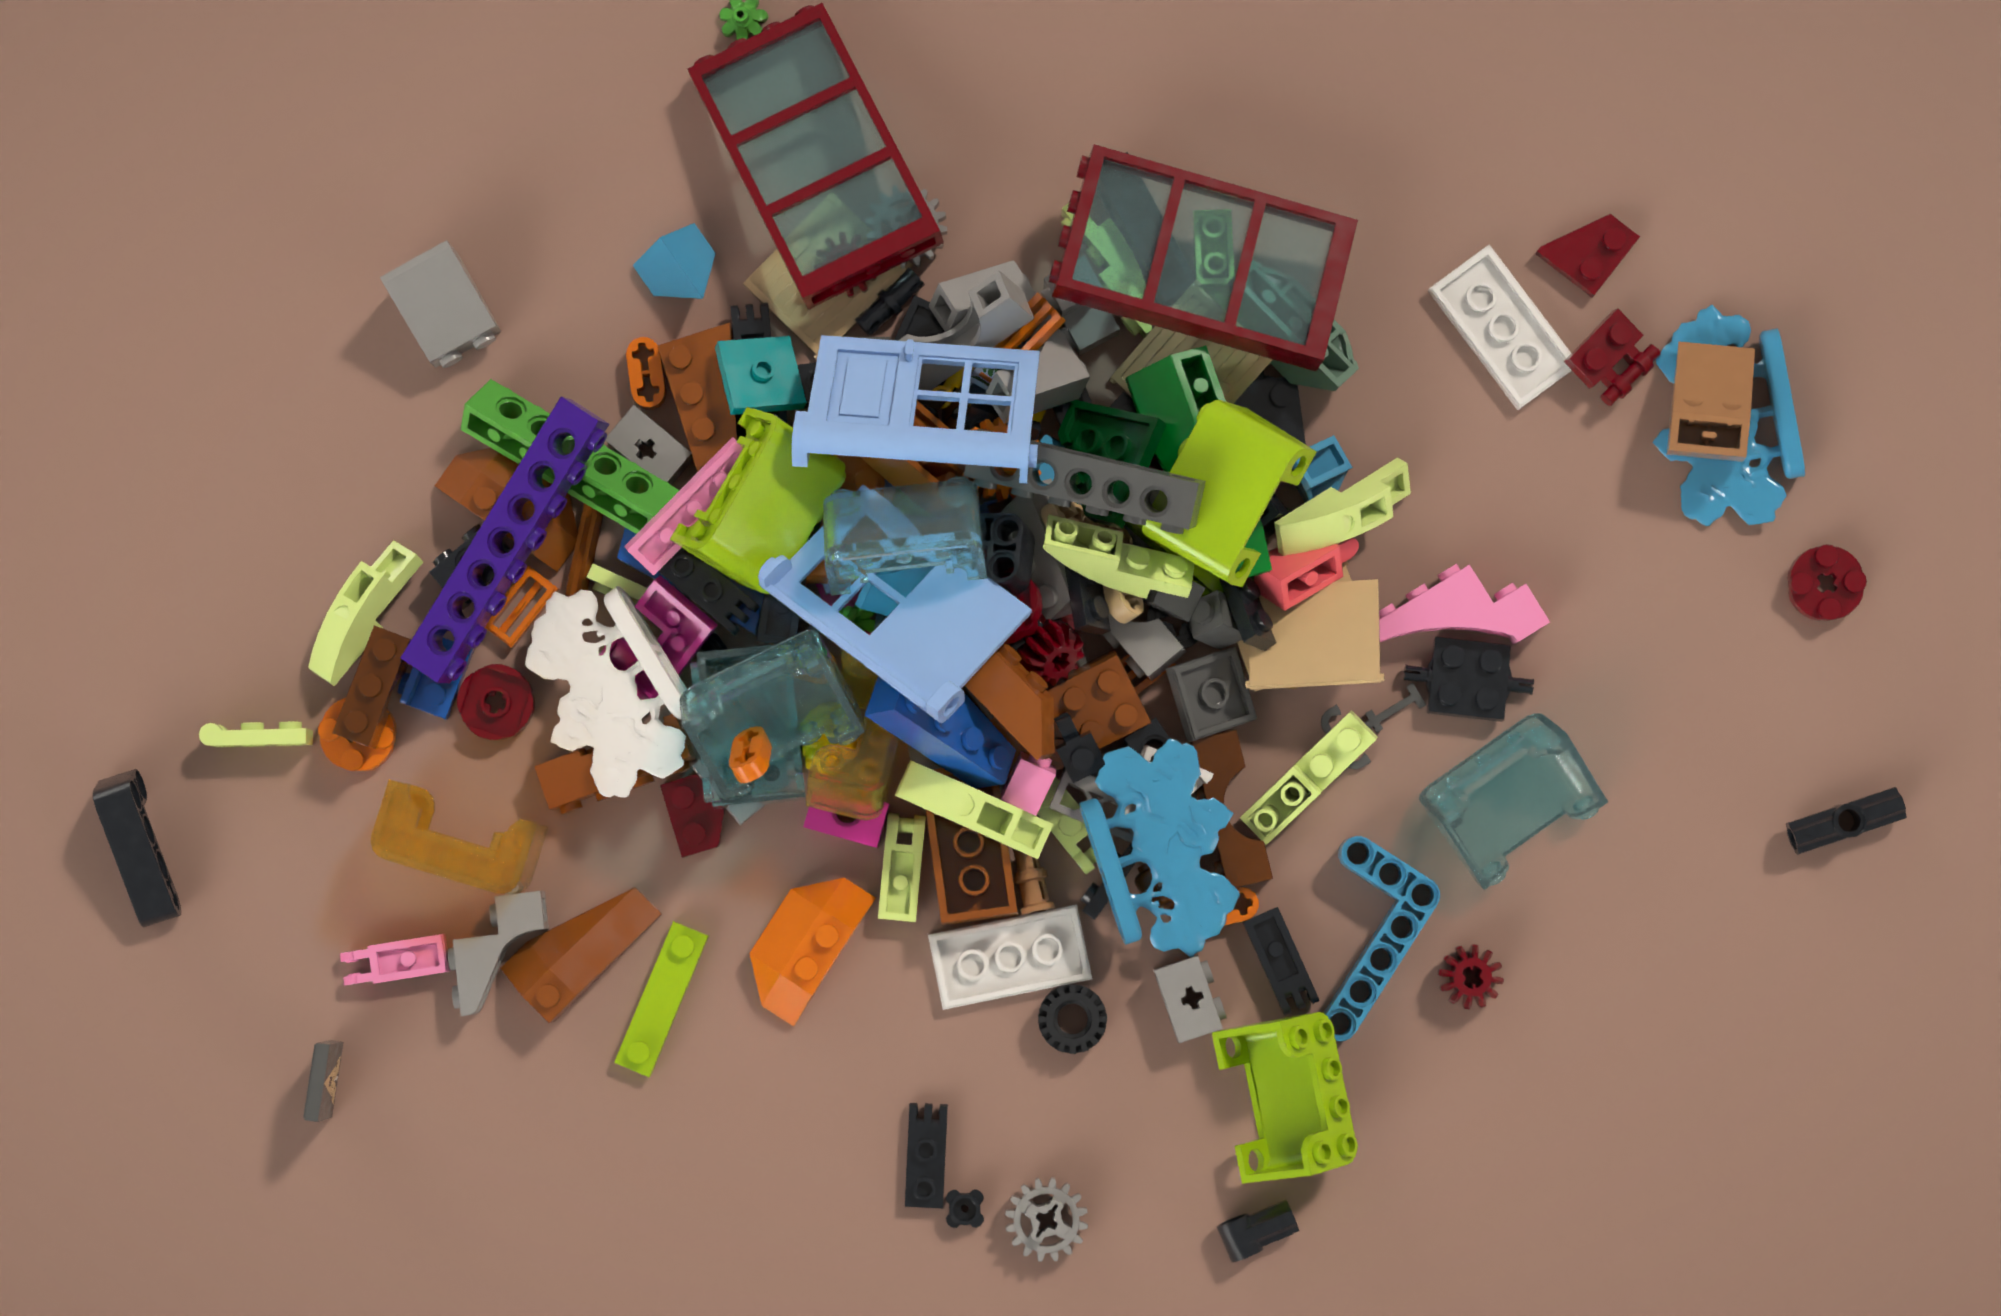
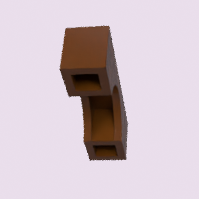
[1190,730,1273,888]

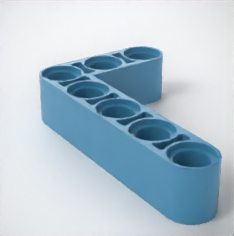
[1323,836,1440,1041]

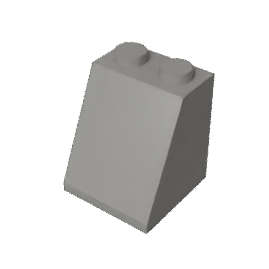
[380,240,501,368]

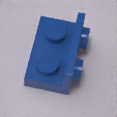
[397,637,475,720]

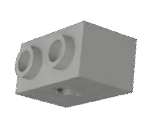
[605,405,693,485]
[1153,955,1227,1043]

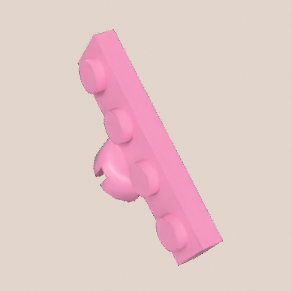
[624,437,744,575]

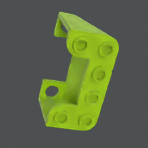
[1142,400,1317,587]
[1212,1012,1358,1184]

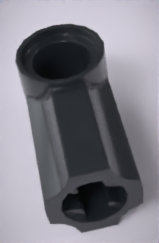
[1217,1200,1300,1262]

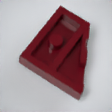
[1535,214,1640,297]
[660,774,726,858]

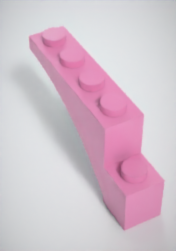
[1379,564,1550,644]

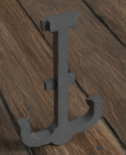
[1321,683,1426,769]

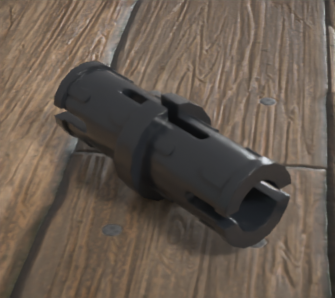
[854,267,925,337]

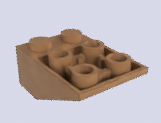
[1666,342,1755,462]

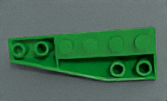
[1125,345,1272,578]

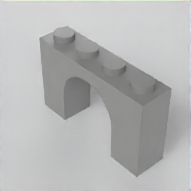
[929,260,1090,424]

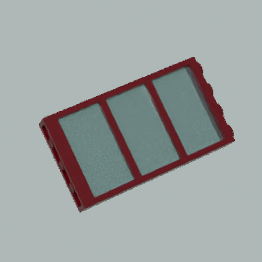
[687,3,944,310]
[1048,144,1358,372]

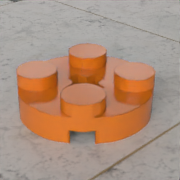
[318,698,397,771]

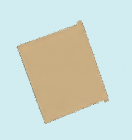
[743,193,913,360]
[1109,281,1273,404]
[1245,579,1385,690]

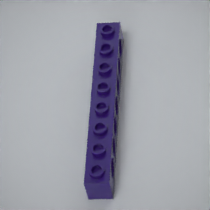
[401,396,609,684]

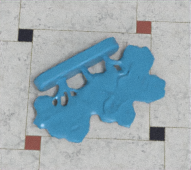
[1652,305,1805,526]
[1079,739,1240,957]

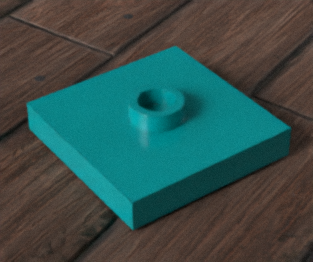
[715,336,807,415]

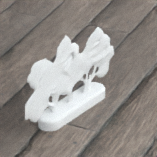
[525,586,697,798]

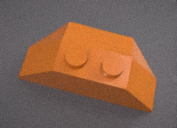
[749,877,876,1026]

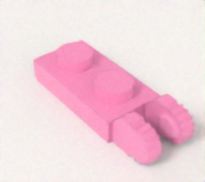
[340,934,451,986]

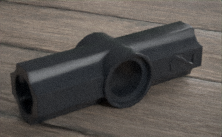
[1786,787,1907,855]

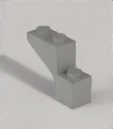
[448,891,549,1016]

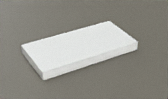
[1428,244,1572,410]
[928,905,1092,1010]

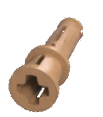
[1012,805,1055,915]

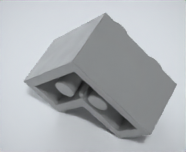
[1041,256,1120,356]

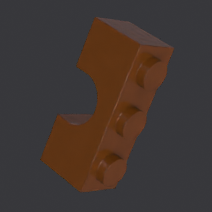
[333,625,411,749]

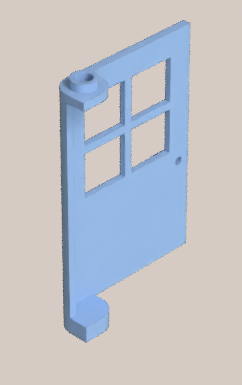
[792,335,1040,484]
[758,485,1032,723]

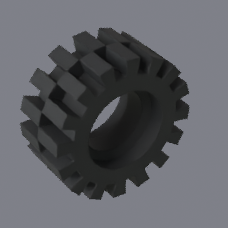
[1038,984,1107,1054]

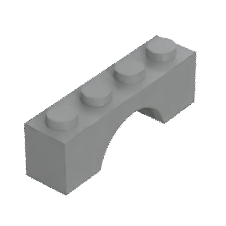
[898,270,1034,391]
[1102,612,1187,681]

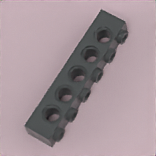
[964,428,1206,534]

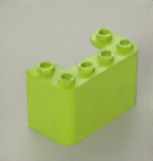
[670,407,846,594]

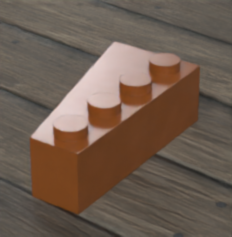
[534,714,697,815]

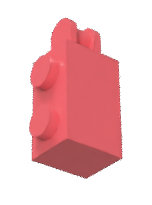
[1254,538,1359,611]

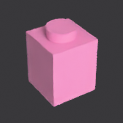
[1001,751,1056,816]

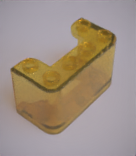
[806,649,902,820]
[370,779,549,894]

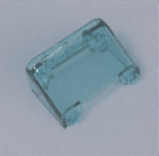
[823,477,987,596]
[1419,713,1608,890]

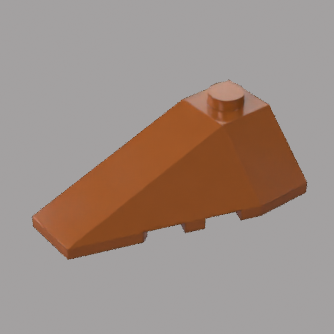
[500,887,662,1023]

